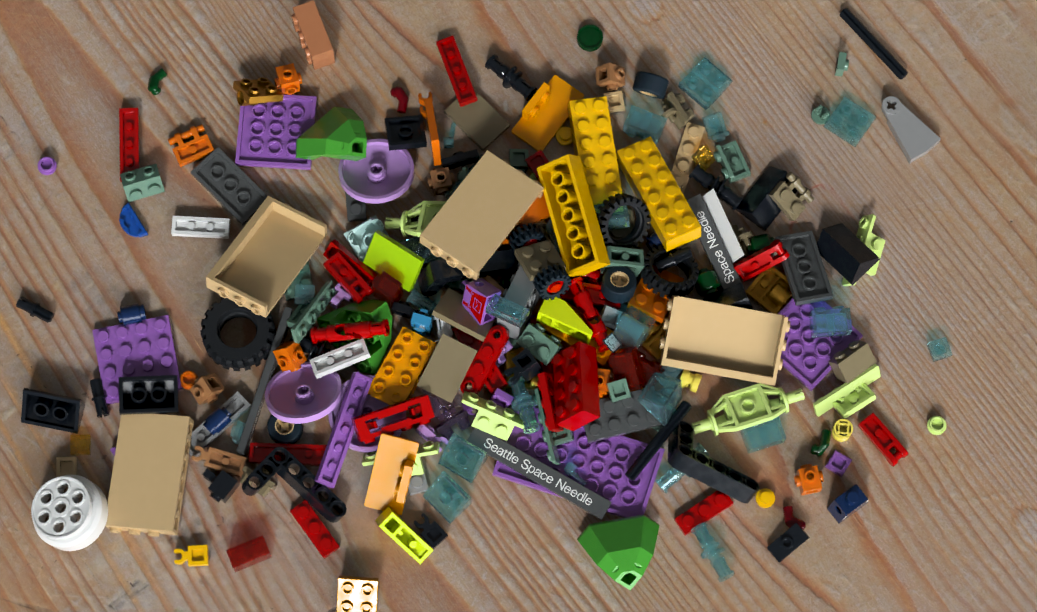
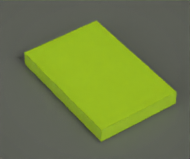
[363,230,425,292]

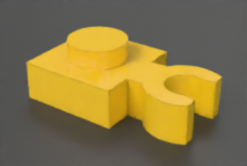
[174,545,209,567]

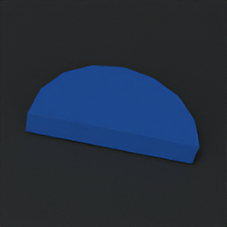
[119,202,148,237]

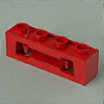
[351,394,435,444]

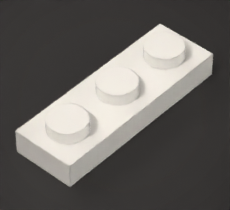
[171,216,230,239]
[309,339,371,379]

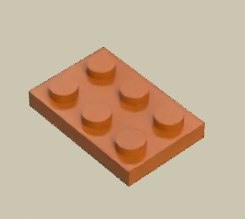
[627,265,684,323]

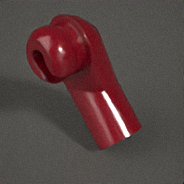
[390,86,409,114]
[783,506,806,530]

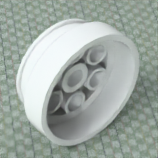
[31,475,108,551]

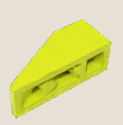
[536,297,593,344]
[375,506,434,564]

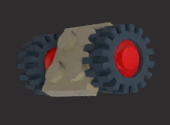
[509,223,571,300]

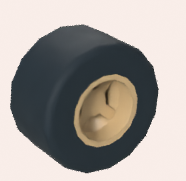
[633,71,669,99]
[601,266,637,303]
[267,415,303,444]

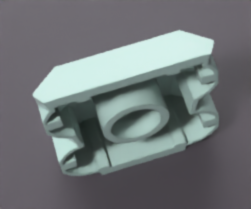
[343,215,389,265]

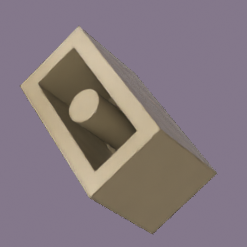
[828,340,877,383]

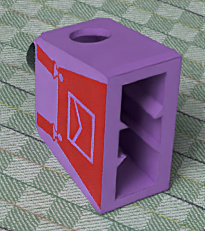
[460,278,501,325]

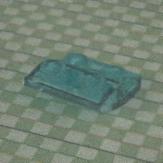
[678,57,733,110]
[824,97,876,147]

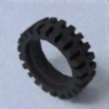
[596,193,651,249]
[641,245,699,299]

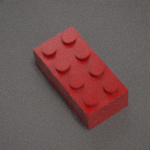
[553,341,600,431]

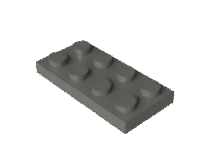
[190,147,267,225]
[775,230,834,306]
[584,386,664,443]

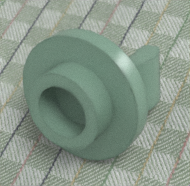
[811,105,830,125]

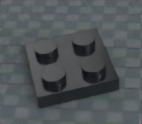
[384,115,427,151]

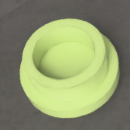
[927,416,947,435]

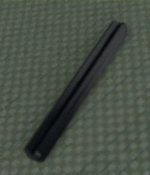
[840,8,908,80]
[625,401,692,481]

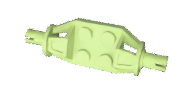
[385,201,447,237]
[691,383,805,436]

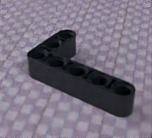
[417,249,519,297]
[668,421,760,503]
[242,447,347,523]

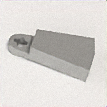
[881,96,941,164]

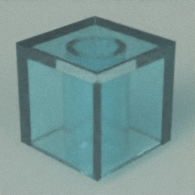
[613,306,656,351]

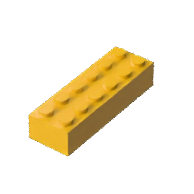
[567,96,624,213]
[616,136,701,252]
[537,154,610,277]

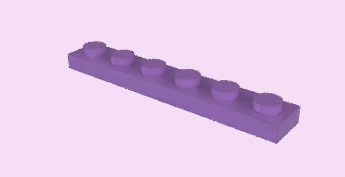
[314,372,373,488]

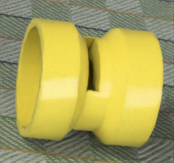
[678,369,702,393]
[831,419,853,442]

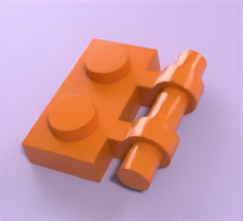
[167,124,214,167]

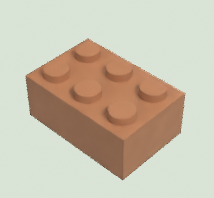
[291,0,335,70]

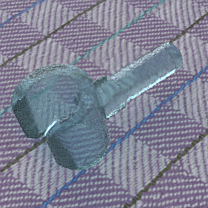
[443,123,456,148]
[564,462,587,486]

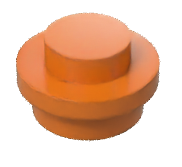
[180,370,198,390]

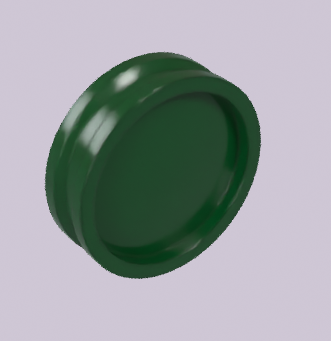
[577,25,603,52]

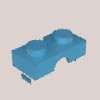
[411,308,433,337]

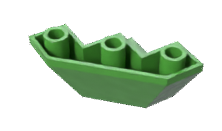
[295,107,367,161]
[317,299,392,374]
[577,514,659,590]

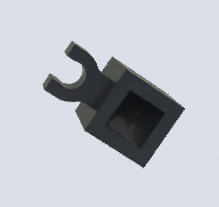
[504,348,543,385]
[202,469,239,503]

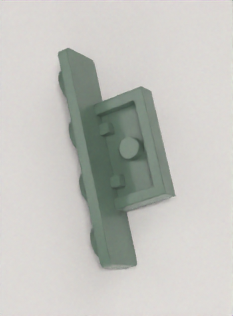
[286,280,336,344]
[533,388,574,465]

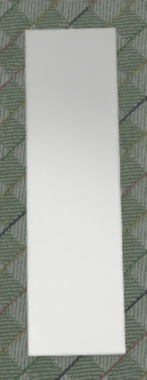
[702,188,744,263]

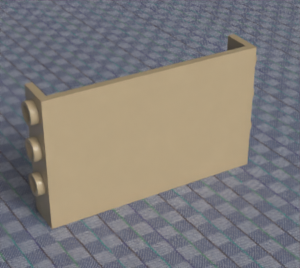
[419,150,544,281]
[206,196,327,318]
[659,295,790,386]
[105,413,194,537]

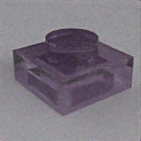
[429,396,442,418]

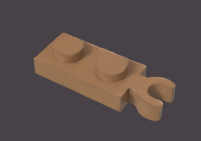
[191,446,247,477]

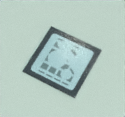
[602,332,623,354]

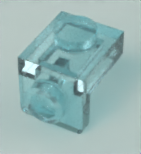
[702,112,730,142]

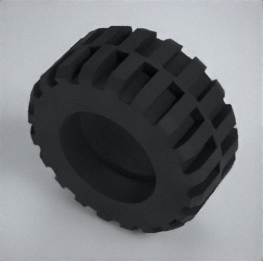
[200,297,276,371]

